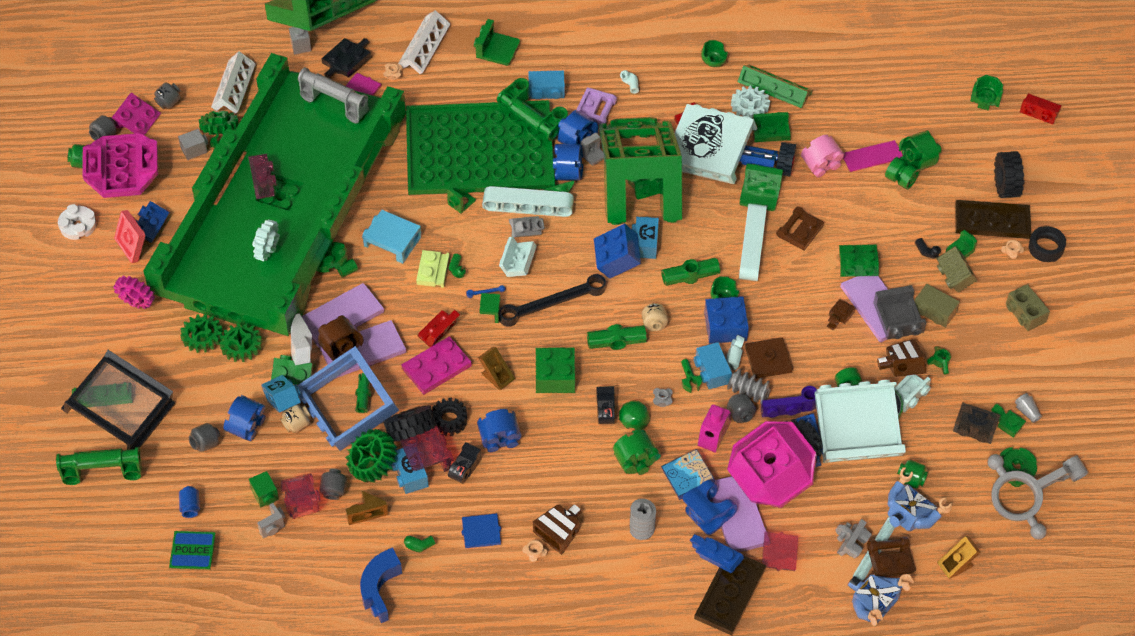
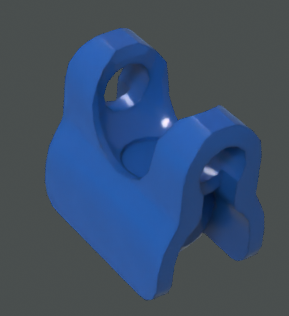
[683,480,737,535]

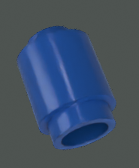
[179,486,200,518]

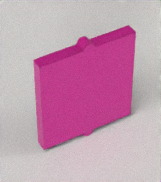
[346,73,381,96]

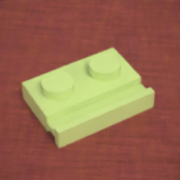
[416,250,450,288]

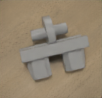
[509,216,544,238]
[835,519,872,559]

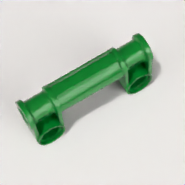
[497,78,568,141]
[56,447,142,485]

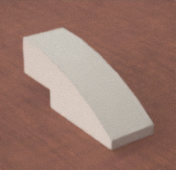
[291,313,312,365]

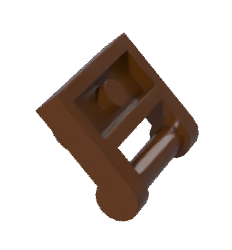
[776,206,824,251]
[867,536,916,577]

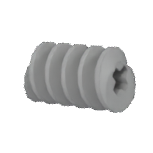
[727,368,771,405]
[629,499,656,540]

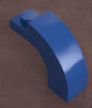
[360,547,402,623]

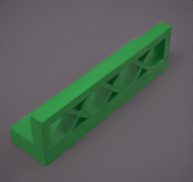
[737,64,813,108]

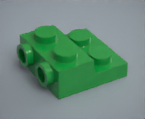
[839,245,879,277]

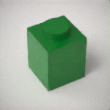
[248,471,279,508]

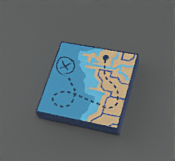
[661,449,715,500]

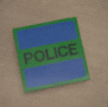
[169,531,216,570]

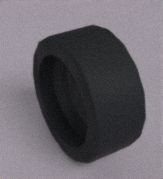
[1028,226,1066,263]

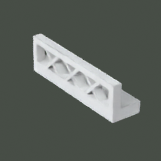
[398,10,450,74]
[211,51,256,113]

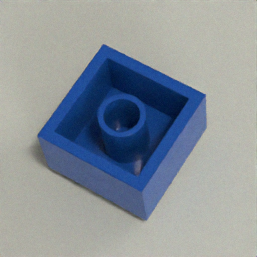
[594,223,641,279]
[704,297,749,344]

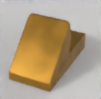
[478,347,515,390]
[346,490,388,525]
[937,536,981,579]

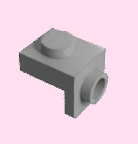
[581,133,604,166]
[257,503,285,539]

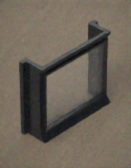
[61,350,175,450]

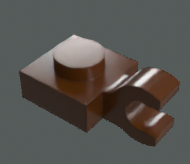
[827,299,856,330]

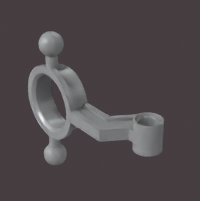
[987,454,1089,540]

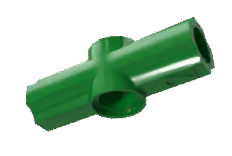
[661,258,720,286]
[587,324,647,350]

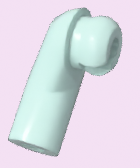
[620,70,639,94]

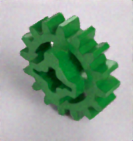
[199,111,239,135]
[180,314,223,353]
[219,323,262,362]

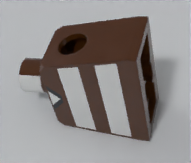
[877,339,926,377]
[533,505,582,555]

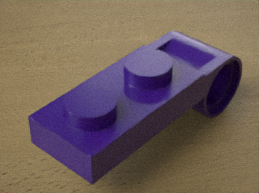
[761,386,817,418]

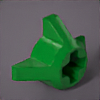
[544,180,575,193]
[927,346,951,375]

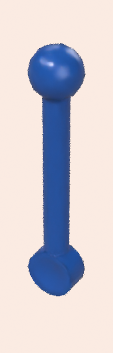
[466,285,506,298]

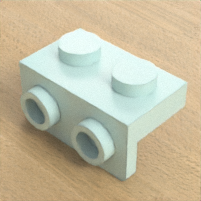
[499,237,537,277]
[894,375,931,413]

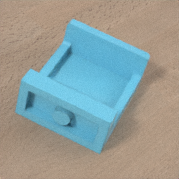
[362,210,421,264]

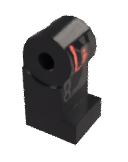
[596,386,615,424]
[448,442,481,484]

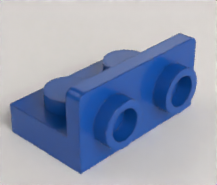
[136,201,169,243]

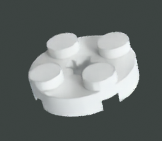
[58,204,96,240]

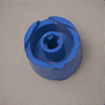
[558,110,598,145]
[553,144,583,181]
[223,395,266,442]
[477,409,521,452]

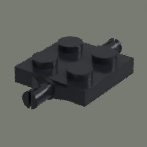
[321,38,372,79]

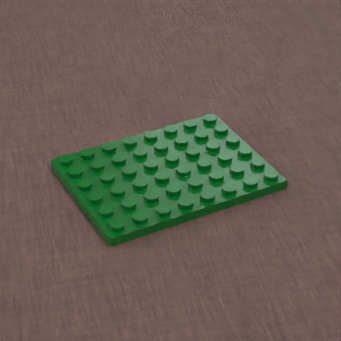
[406,100,555,195]

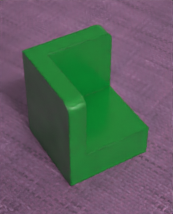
[479,293,501,323]

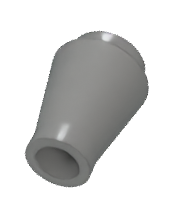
[1015,393,1042,423]

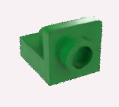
[946,230,977,259]

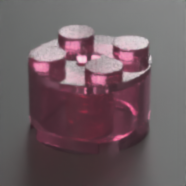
[281,473,321,519]

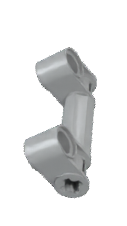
[298,67,369,123]

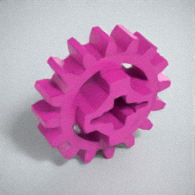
[113,275,155,309]

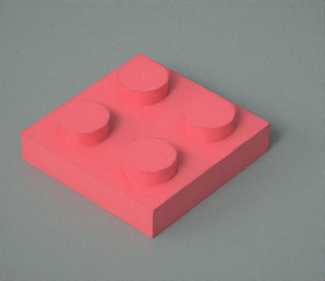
[114,210,145,263]

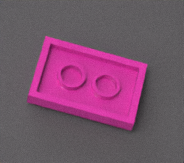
[401,336,472,395]

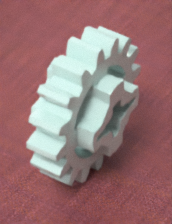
[731,86,770,118]
[253,219,280,261]

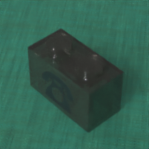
[953,402,1001,444]

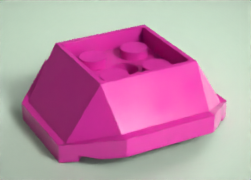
[82,133,158,198]
[727,421,817,508]

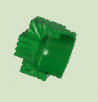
[970,75,1004,110]

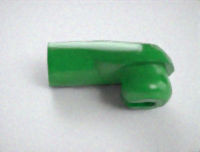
[448,254,466,278]
[404,535,436,553]

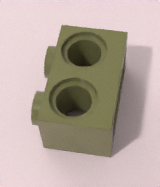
[1006,284,1050,331]

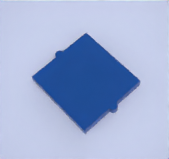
[461,514,501,548]

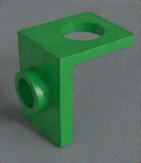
[447,187,476,214]

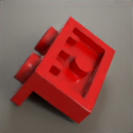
[1020,93,1062,125]
[417,310,460,347]

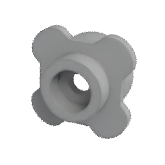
[653,388,672,407]

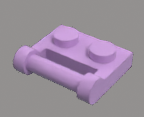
[576,87,617,126]

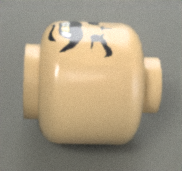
[642,303,668,331]
[280,404,311,433]

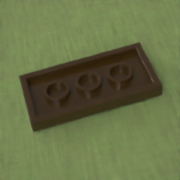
[955,200,1031,239]
[694,555,766,636]

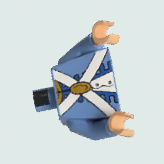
[887,468,952,531]
[848,574,914,626]

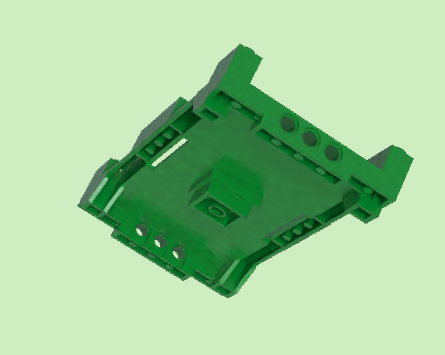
[143,53,406,337]

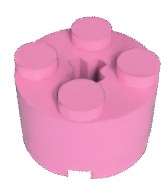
[801,135,844,178]

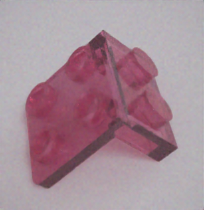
[400,426,454,472]

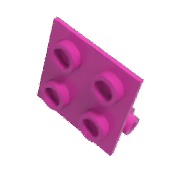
[112,93,161,135]

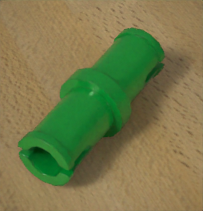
[355,373,371,413]

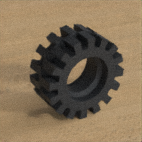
[432,398,467,436]

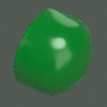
[701,40,728,67]
[710,276,739,299]
[619,401,650,430]

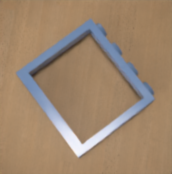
[297,346,399,451]

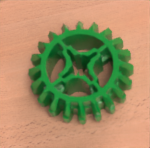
[345,429,398,483]

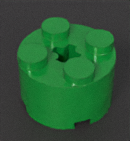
[899,130,941,171]
[613,429,661,475]

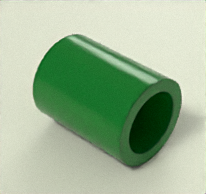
[337,259,358,278]

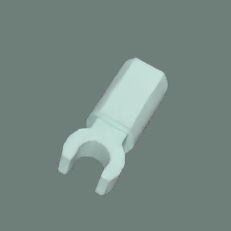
[726,335,744,370]

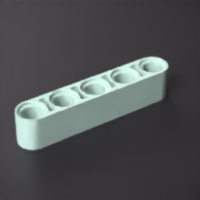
[482,186,574,217]
[739,203,767,281]

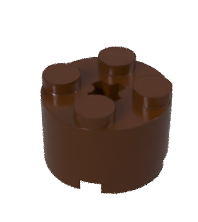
[318,315,364,361]

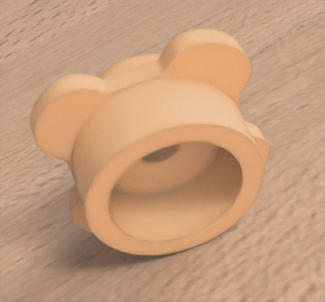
[383,63,402,80]
[1001,240,1024,259]
[523,540,547,562]

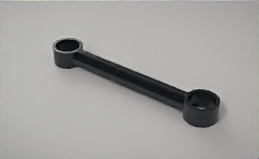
[499,274,606,327]

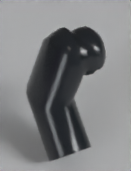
[915,238,941,259]

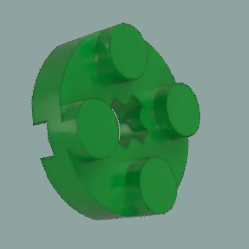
[317,242,348,273]
[1000,447,1037,487]

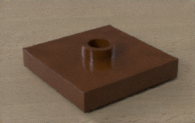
[745,338,793,379]

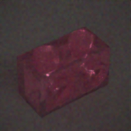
[248,154,277,199]

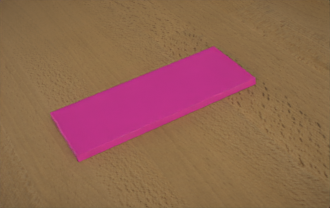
[843,140,903,172]

